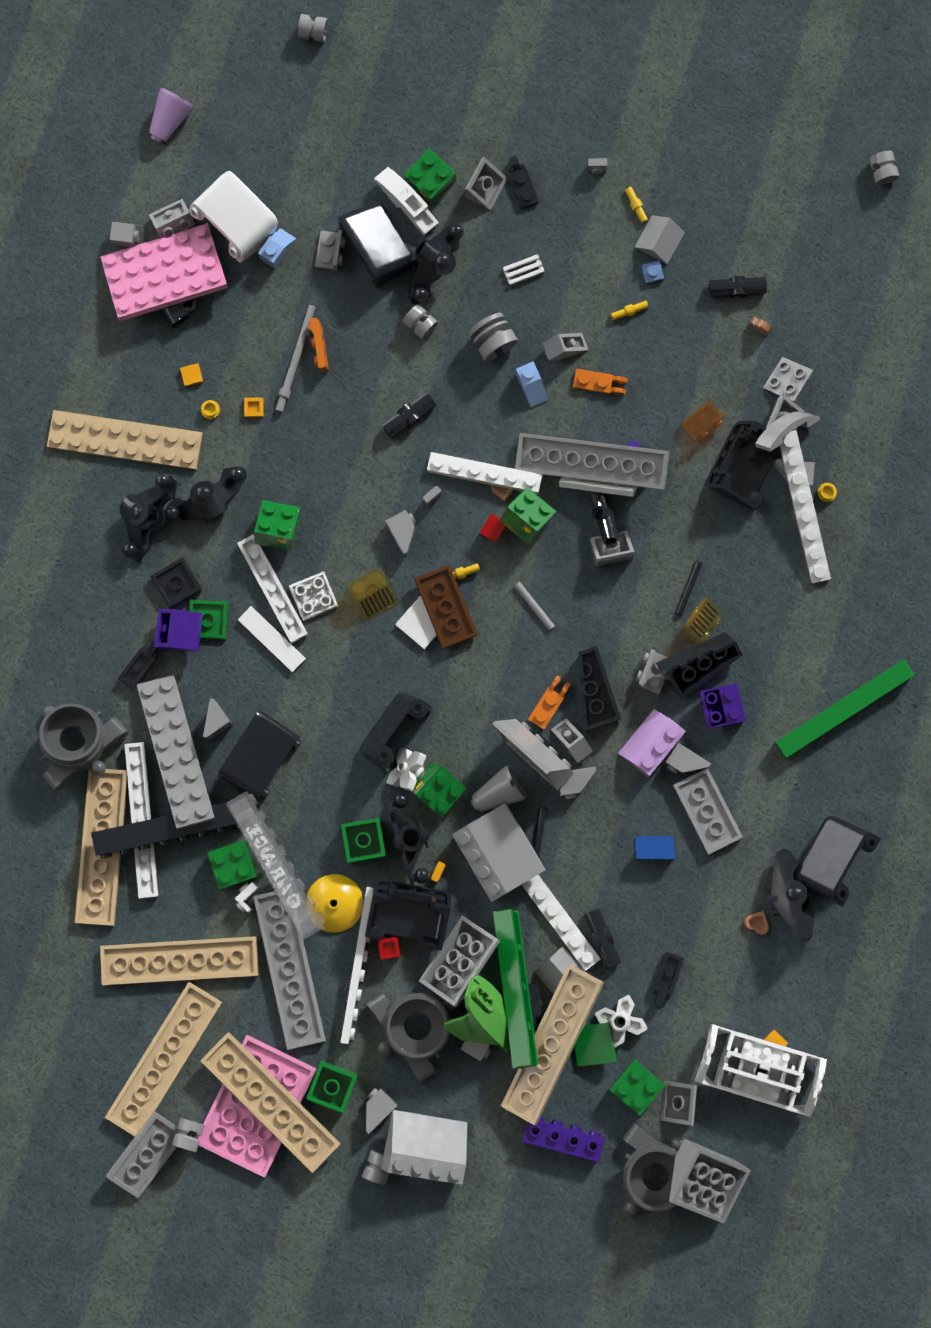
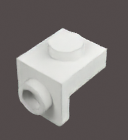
[235,882,259,913]

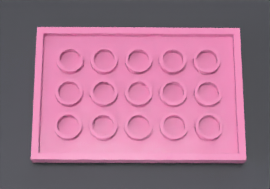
[100,223,228,321]
[198,1035,317,1178]

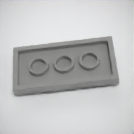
[673,768,743,855]
[106,1111,179,1198]

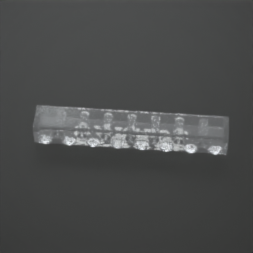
[226,791,325,940]

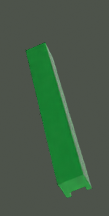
[774,659,914,758]
[493,909,538,1069]

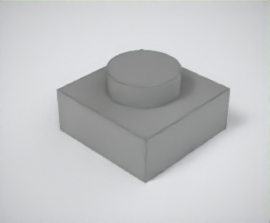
[588,158,607,174]

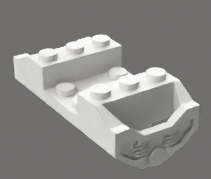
[695,1024,827,1117]

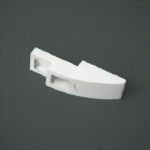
[374,167,439,236]

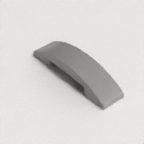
[755,411,820,451]

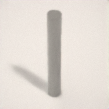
[514,582,555,631]

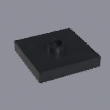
[150,557,202,609]

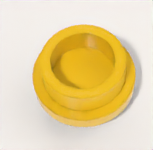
[201,400,220,419]
[817,483,837,502]

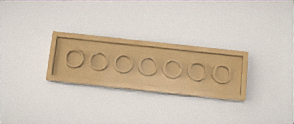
[47,410,203,470]
[75,768,128,926]
[100,936,259,985]
[501,964,604,1125]
[105,982,222,1136]
[201,1032,341,1173]

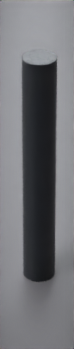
[675,561,703,616]
[533,807,547,858]

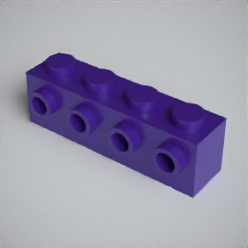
[522,1116,605,1162]

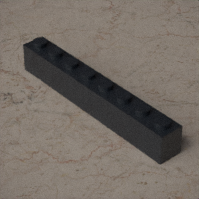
[91,798,249,859]

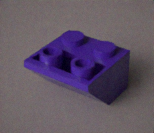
[154,609,203,652]
[699,683,746,729]

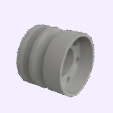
[468,312,518,362]

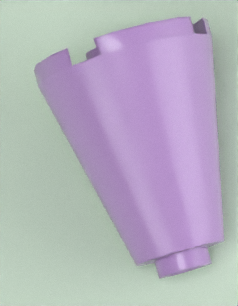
[149,88,194,143]

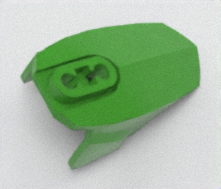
[443,975,510,1052]

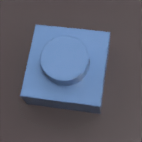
[641,260,664,284]

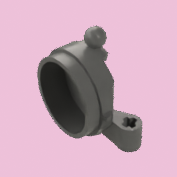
[38,703,129,792]
[366,992,457,1083]
[622,1123,684,1216]

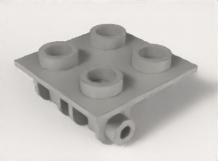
[763,357,814,402]

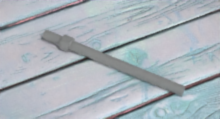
[276,305,316,413]

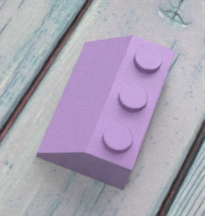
[618,709,686,777]

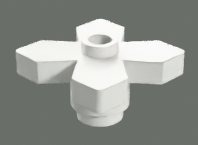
[386,748,426,791]
[595,995,647,1047]

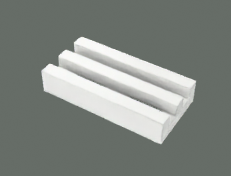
[503,254,545,286]

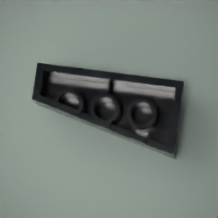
[656,632,743,700]
[578,646,622,732]

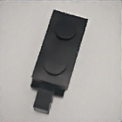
[508,156,539,209]
[118,640,159,690]
[652,952,684,1007]

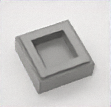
[423,486,442,506]

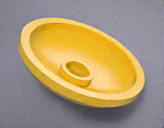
[305,874,364,933]

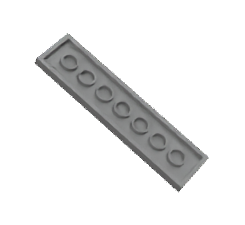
[515,433,670,490]
[137,675,215,830]
[253,888,326,1050]

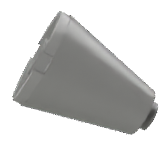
[471,765,527,812]

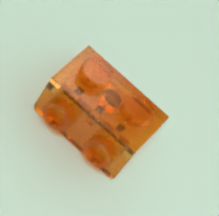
[680,400,725,442]

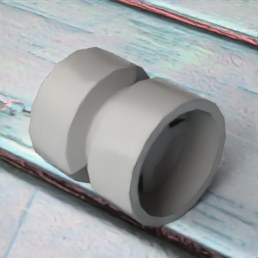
[298,14,328,42]
[869,151,900,185]
[402,304,438,340]
[172,1118,205,1152]
[362,1150,389,1185]

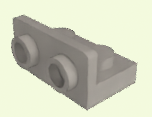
[149,199,195,238]
[315,230,346,271]
[636,650,668,695]

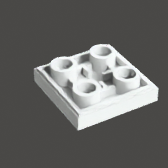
[289,572,338,621]

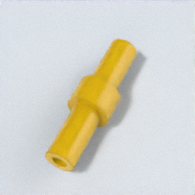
[625,187,648,223]
[611,301,649,321]
[453,563,480,580]

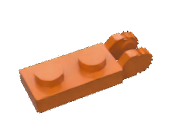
[309,317,329,372]
[573,369,628,395]
[528,675,571,730]

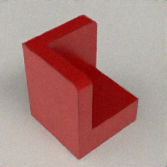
[479,513,506,542]
[378,937,401,959]

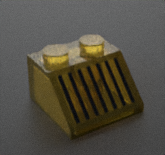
[347,567,399,621]
[679,596,722,644]

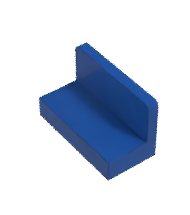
[635,836,675,860]

